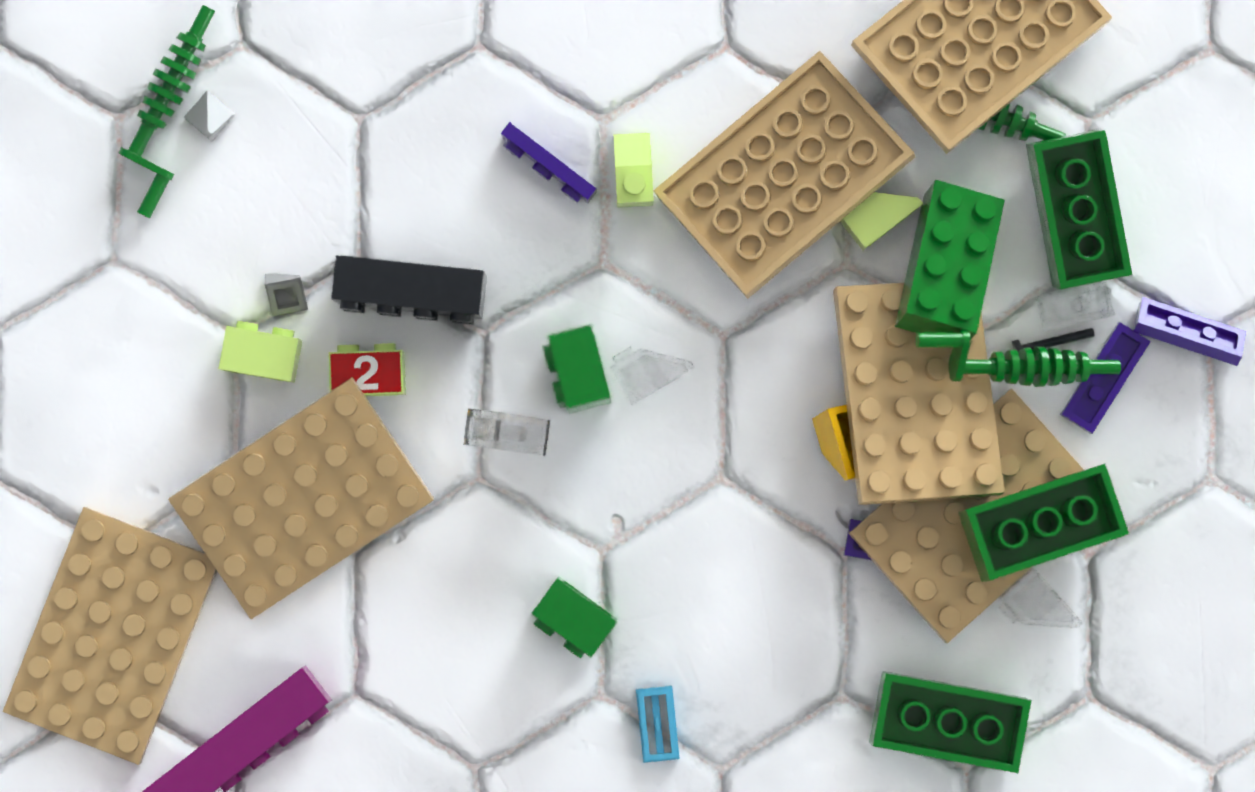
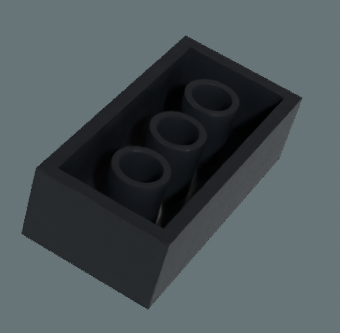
[331,255,487,325]

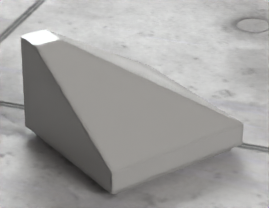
[184,90,235,142]
[264,273,308,316]

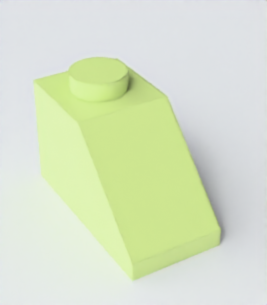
[614,133,654,207]
[840,192,923,251]

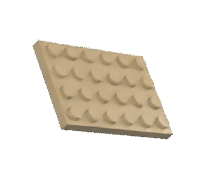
[851,0,1113,154]
[653,50,915,299]
[833,283,1005,505]
[168,377,434,619]
[848,388,1084,643]
[2,507,217,765]

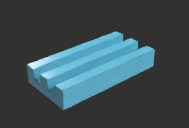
[636,685,680,763]

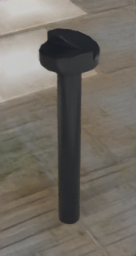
[1012,328,1095,352]

